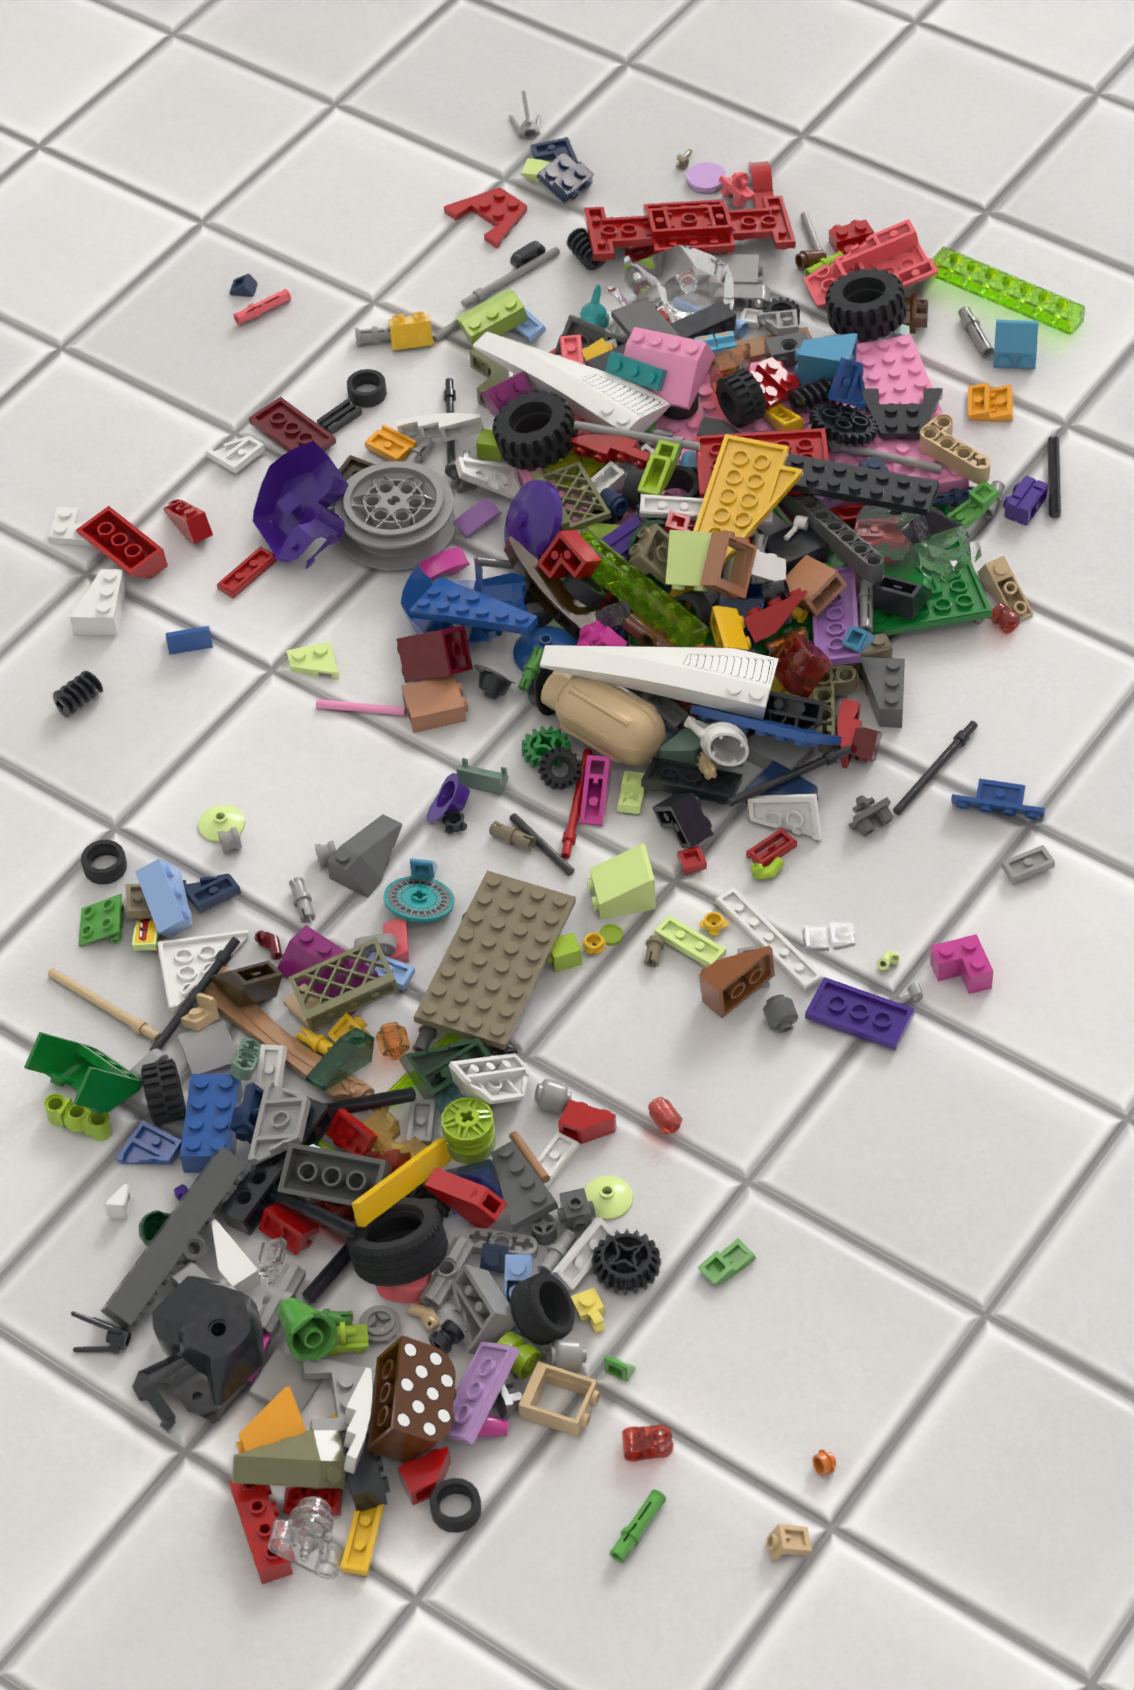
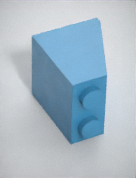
[794,333,857,387]

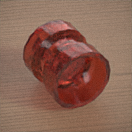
[989,603,1020,634]

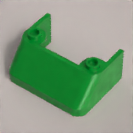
[24,1032,143,1115]

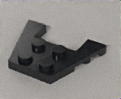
[863,388,943,439]

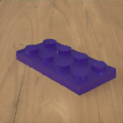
[805,977,914,1051]

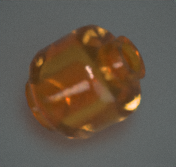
[376,1022,410,1060]

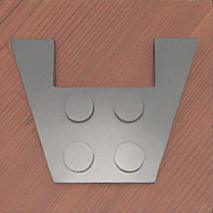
[301,1358,375,1433]

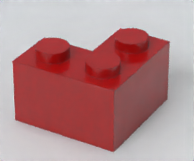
[537,530,603,579]

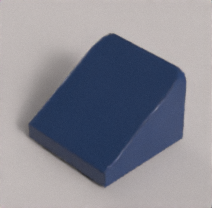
[229,273,258,297]

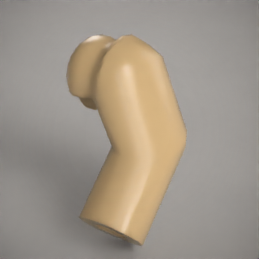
[408,1303,440,1332]

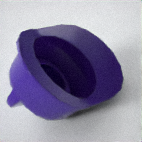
[427,773,470,823]

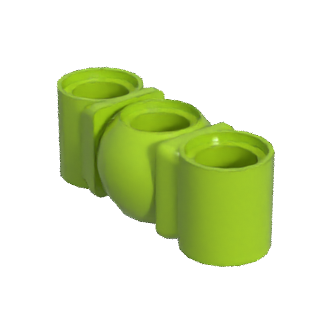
[44,1093,113,1141]

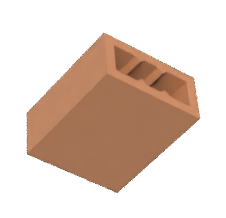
[786,555,847,617]
[401,674,469,733]

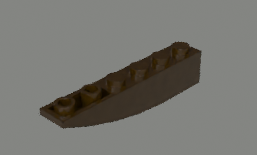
[503,536,609,641]

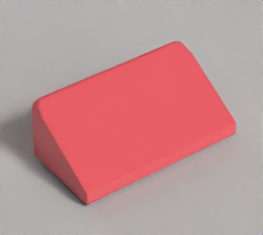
[383,917,409,962]

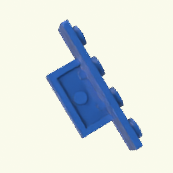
[951,778,1045,820]

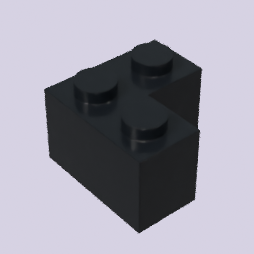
[652,793,714,848]

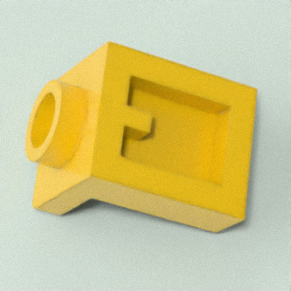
[327,1012,371,1051]

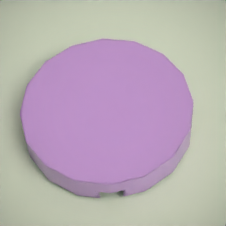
[687,162,726,194]

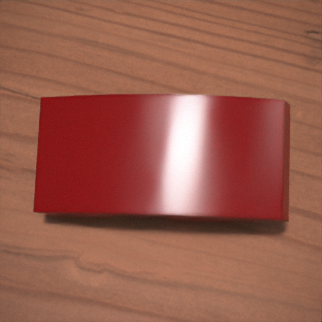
[283,1486,343,1517]

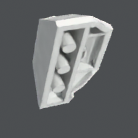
[448,1053,530,1104]

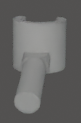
[896,983,923,1004]

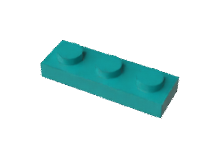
[605,352,667,391]

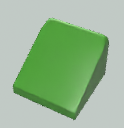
[604,1355,636,1382]

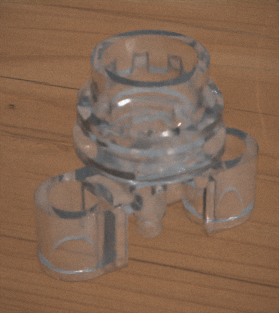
[268,1497,343,1579]

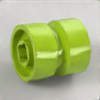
[497,1331,542,1380]

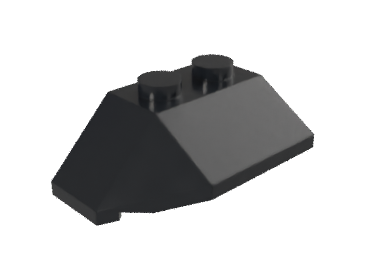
[749,691,826,734]

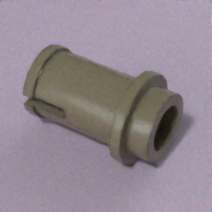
[644,935,664,967]

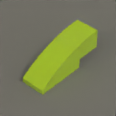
[637,439,682,495]

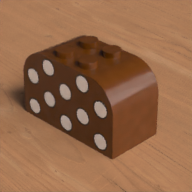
[367,1335,457,1462]

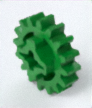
[522,726,571,770]

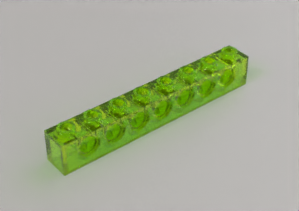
[932,246,1085,336]
[577,528,710,648]

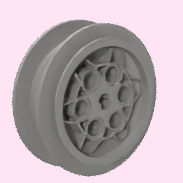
[334,461,456,570]

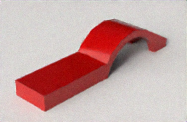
[749,161,774,209]

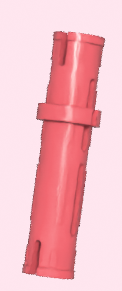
[233,289,291,326]

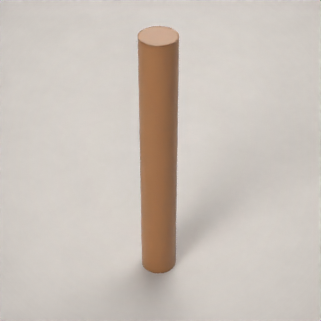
[509,1131,550,1183]

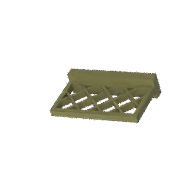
[531,461,612,531]
[288,938,400,1031]

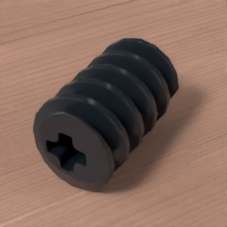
[567,228,606,270]
[788,378,835,415]
[53,671,103,717]

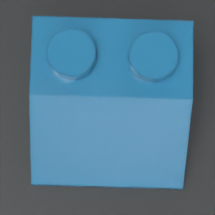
[993,319,1038,369]

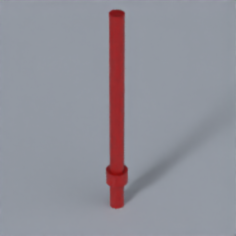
[561,749,592,859]

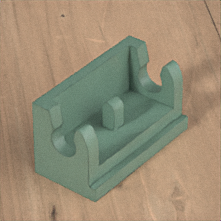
[456,758,509,795]

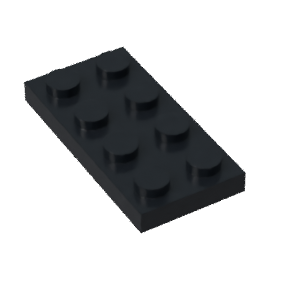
[641,757,743,805]

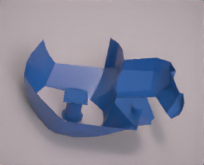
[400,558,528,646]

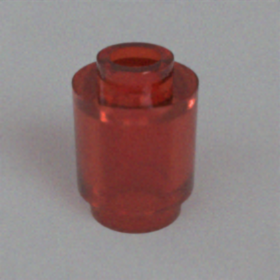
[648,1097,682,1134]

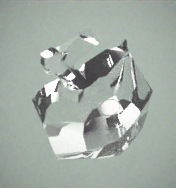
[605,245,734,323]

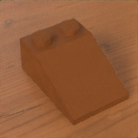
[699,946,775,1018]

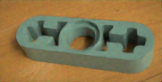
[230,1038,261,1081]

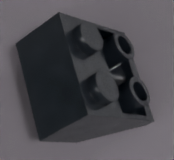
[872,575,932,619]

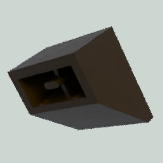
[211,960,283,1008]

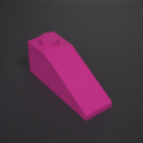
[579,755,613,826]

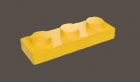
[340,1504,385,1576]

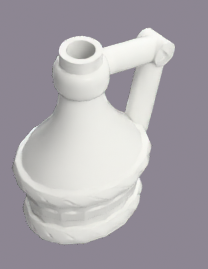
[684,716,749,767]

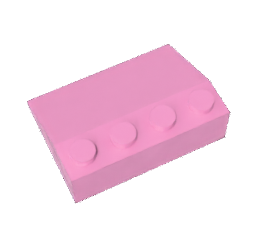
[624,327,715,410]

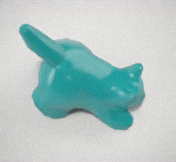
[580,284,610,328]

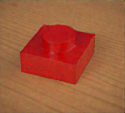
[677,846,707,875]

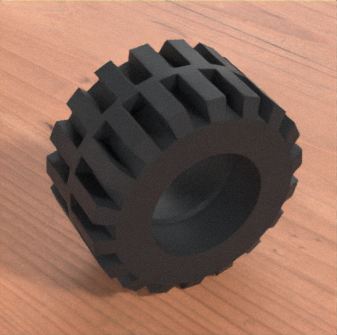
[716,368,766,428]
[141,1059,186,1125]

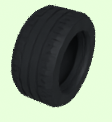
[346,1197,448,1287]

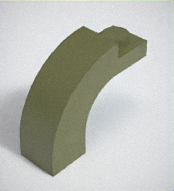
[469,348,509,409]

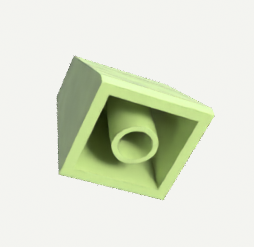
[665,530,712,592]
[587,844,656,919]

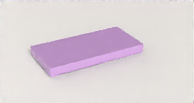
[444,1341,520,1445]

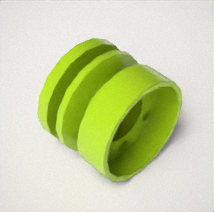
[441,1097,496,1164]

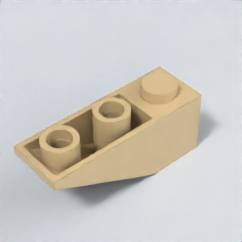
[978,556,1034,623]

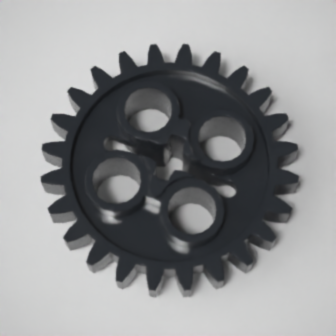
[809,401,879,447]

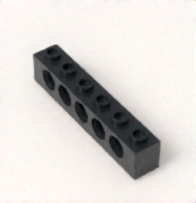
[219,1097,334,1236]

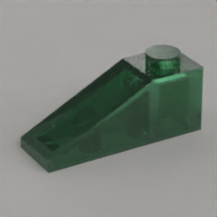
[306,1027,374,1091]

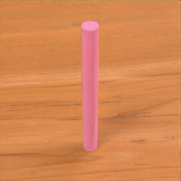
[316,699,406,716]

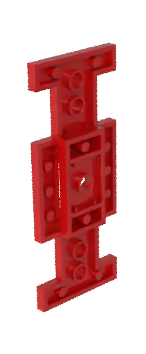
[584,195,796,261]

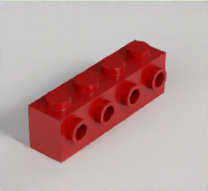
[229,1479,295,1584]

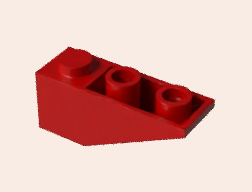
[163,499,213,544]
[744,588,808,643]
[423,1167,507,1229]

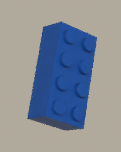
[180,1074,243,1173]

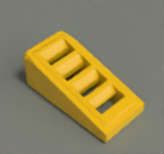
[764,404,804,431]

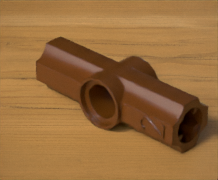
[622,613,678,647]

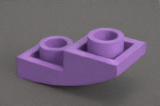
[453,497,502,539]

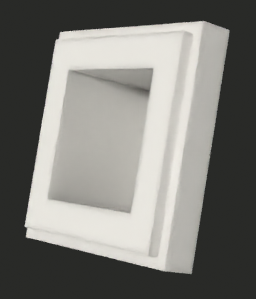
[105,1184,132,1219]

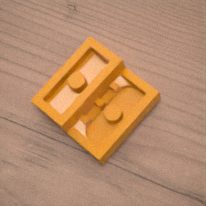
[968,382,1013,422]

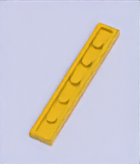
[352,1138,451,1227]

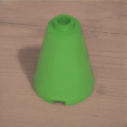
[278,1298,338,1362]

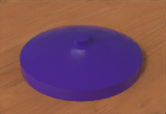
[504,480,562,560]

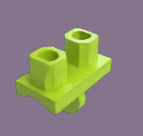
[328,1322,369,1357]

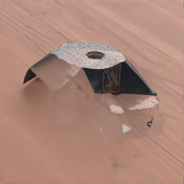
[851,505,982,583]

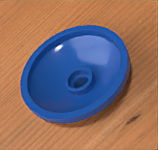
[513,626,578,672]

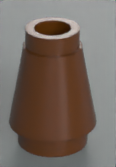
[795,250,827,270]

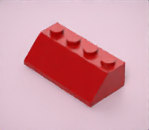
[76,506,168,578]

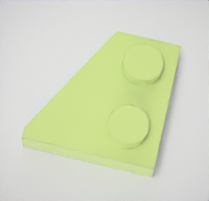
[286,641,339,679]

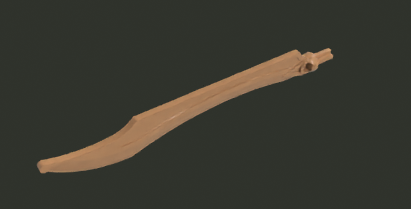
[150,940,390,1117]

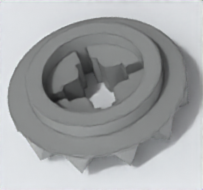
[359,1305,401,1344]

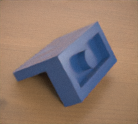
[166,626,213,655]

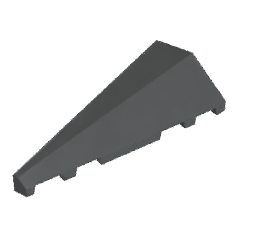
[555,315,628,355]

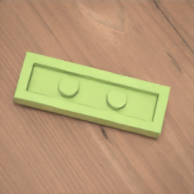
[654,915,726,966]

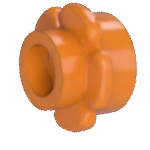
[812,1449,836,1475]

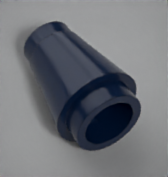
[600,488,629,516]

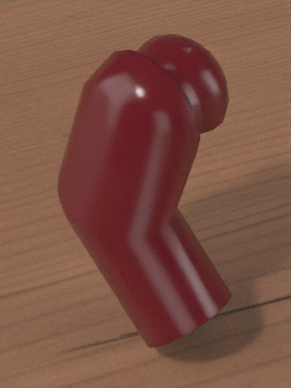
[254,930,283,960]

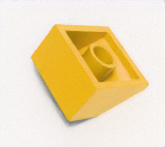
[709,606,751,651]

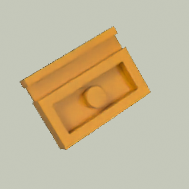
[365,424,417,462]

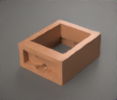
[700,530,757,599]

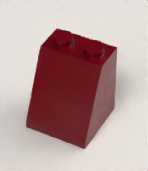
[396,625,473,683]

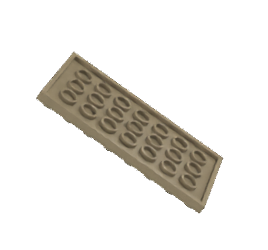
[414,870,576,1050]

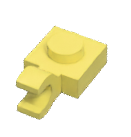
[571,1288,605,1333]

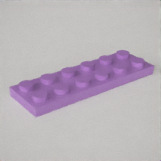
[812,566,861,668]

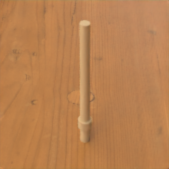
[48,968,160,1042]

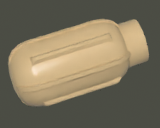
[541,671,666,767]

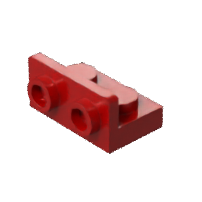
[326,1109,378,1158]

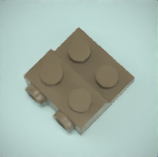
[629,523,669,586]

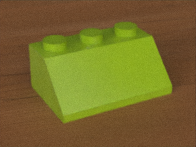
[455,288,528,348]

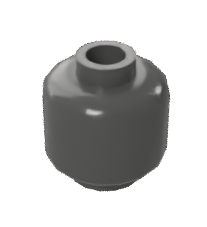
[763,994,798,1033]

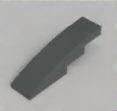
[624,687,689,730]

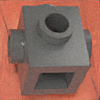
[557,1188,595,1231]

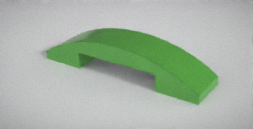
[928,480,999,544]

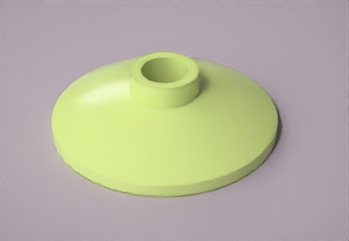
[199,805,245,843]
[585,1176,633,1220]

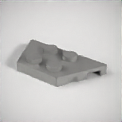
[248,1081,311,1166]

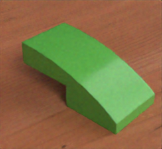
[698,1238,756,1286]

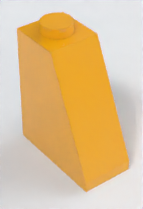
[236,1386,307,1453]

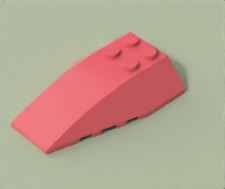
[803,219,939,308]

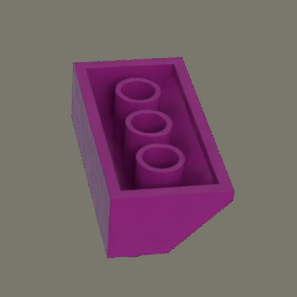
[277,925,378,1016]

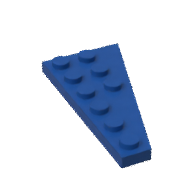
[409,577,538,635]
[690,704,842,748]

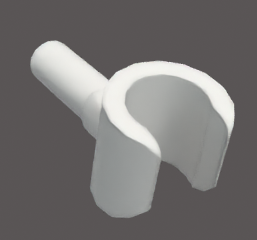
[784,515,809,541]

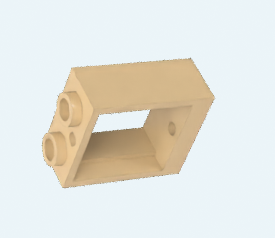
[518,1361,601,1437]

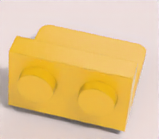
[388,311,434,350]

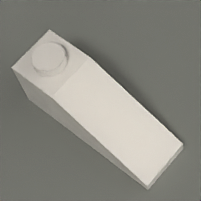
[211,1219,261,1294]

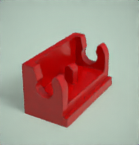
[258,1203,320,1255]

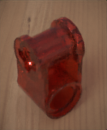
[621,1424,674,1462]

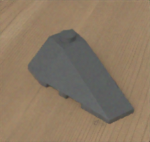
[327,814,402,898]

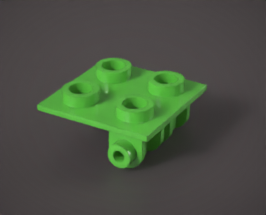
[79,894,124,947]

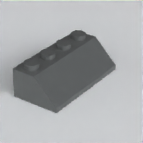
[277,1142,392,1206]

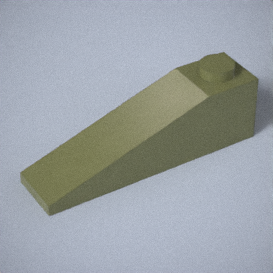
[232,1429,346,1488]

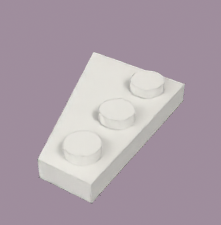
[455,457,521,499]
[747,794,823,841]

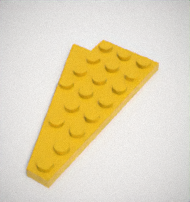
[676,434,803,593]

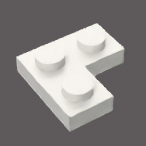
[48,506,91,546]

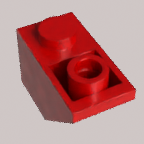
[558,1100,617,1144]
[398,1446,451,1505]

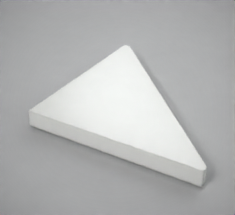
[157,930,249,1014]

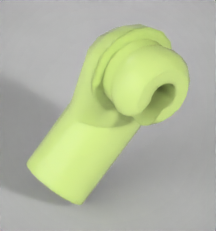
[877,950,899,971]

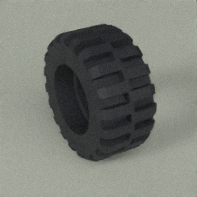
[825,268,907,341]
[492,390,578,471]

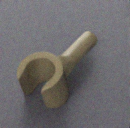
[676,149,692,170]

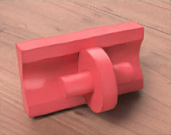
[719,171,756,207]

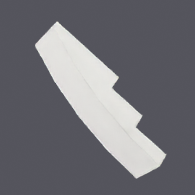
[396,413,485,442]
[581,444,655,501]
[344,1367,373,1474]

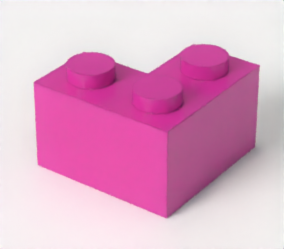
[576,620,627,647]
[930,934,993,994]

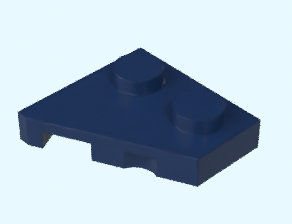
[183,873,241,913]

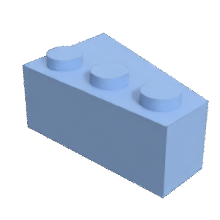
[135,859,193,938]

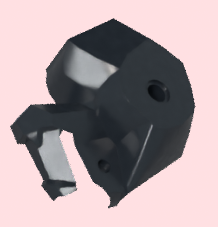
[132,1276,264,1433]

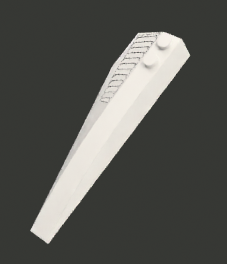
[473,332,670,432]
[540,645,778,720]

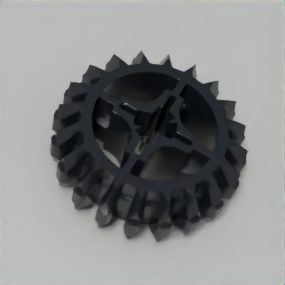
[592,1228,661,1295]

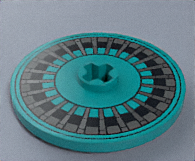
[383,876,455,923]

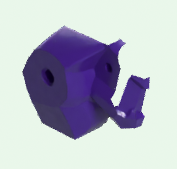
[253,441,348,569]

